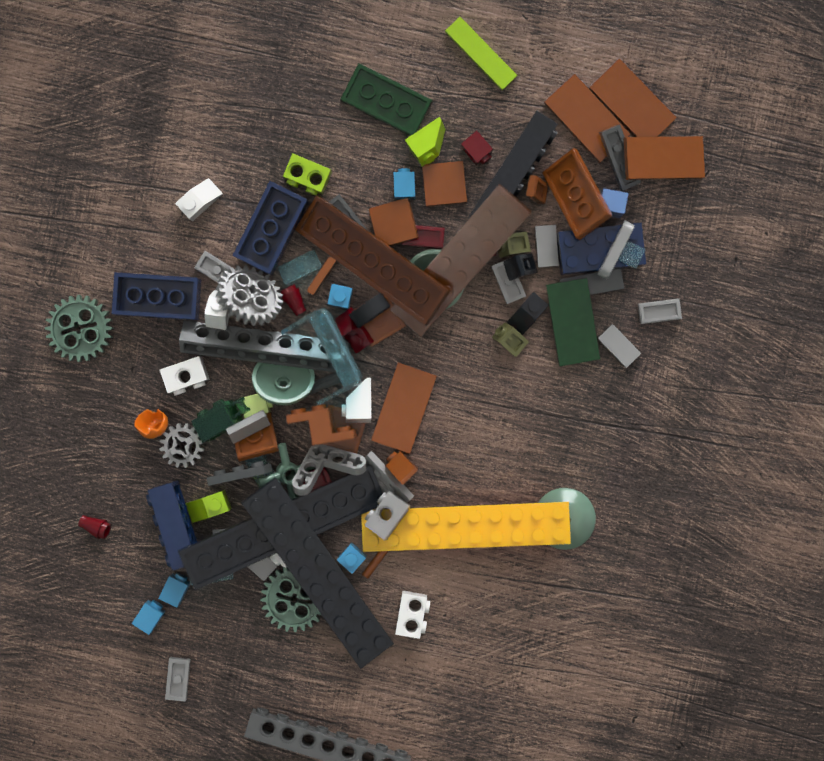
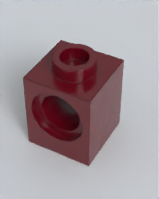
[460,131,493,166]

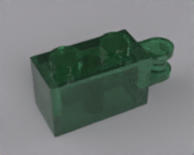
[191,397,251,443]

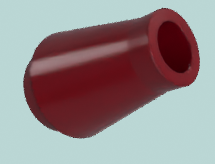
[280,284,306,316]
[78,515,111,539]

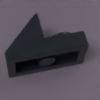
[504,253,538,281]
[506,292,549,335]

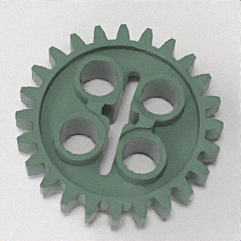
[45,295,114,362]
[260,567,321,633]

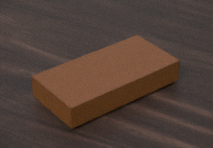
[526,175,549,204]
[307,257,337,296]

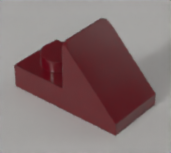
[335,307,374,354]

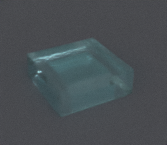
[618,241,645,269]

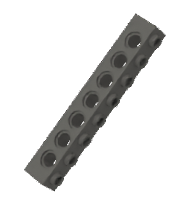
[179,320,349,374]
[244,707,411,761]

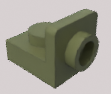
[498,232,531,258]
[492,322,529,357]

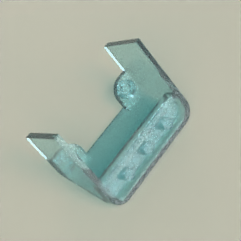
[280,308,363,406]

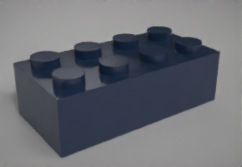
[232,181,309,276]
[557,223,646,275]
[112,272,201,321]
[146,480,197,571]

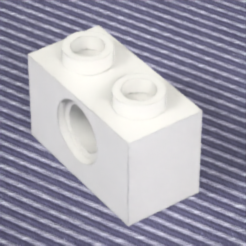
[160,356,210,396]

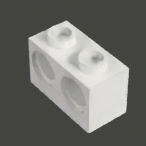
[395,591,430,639]

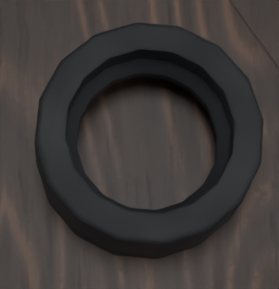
[349,293,390,328]

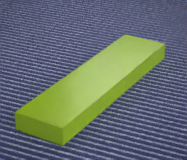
[445,17,517,91]

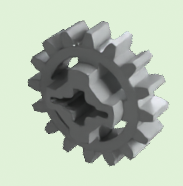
[159,423,205,468]

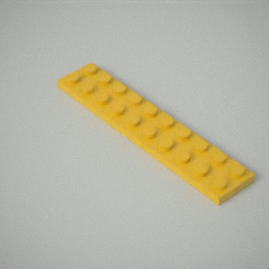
[361,502,571,552]

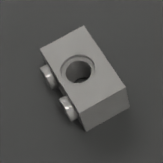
[365,491,411,540]

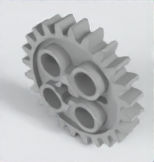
[216,265,283,326]

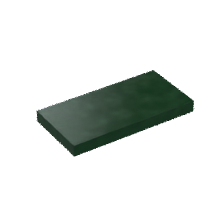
[340,63,432,136]
[546,277,600,366]

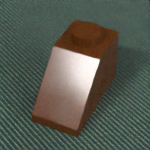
[386,451,418,485]

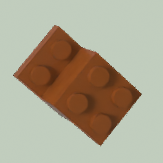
[286,404,358,445]

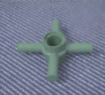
[258,443,316,500]

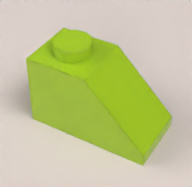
[405,117,445,167]
[186,490,232,523]

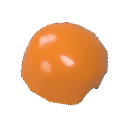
[134,409,168,439]

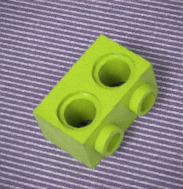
[283,153,332,196]

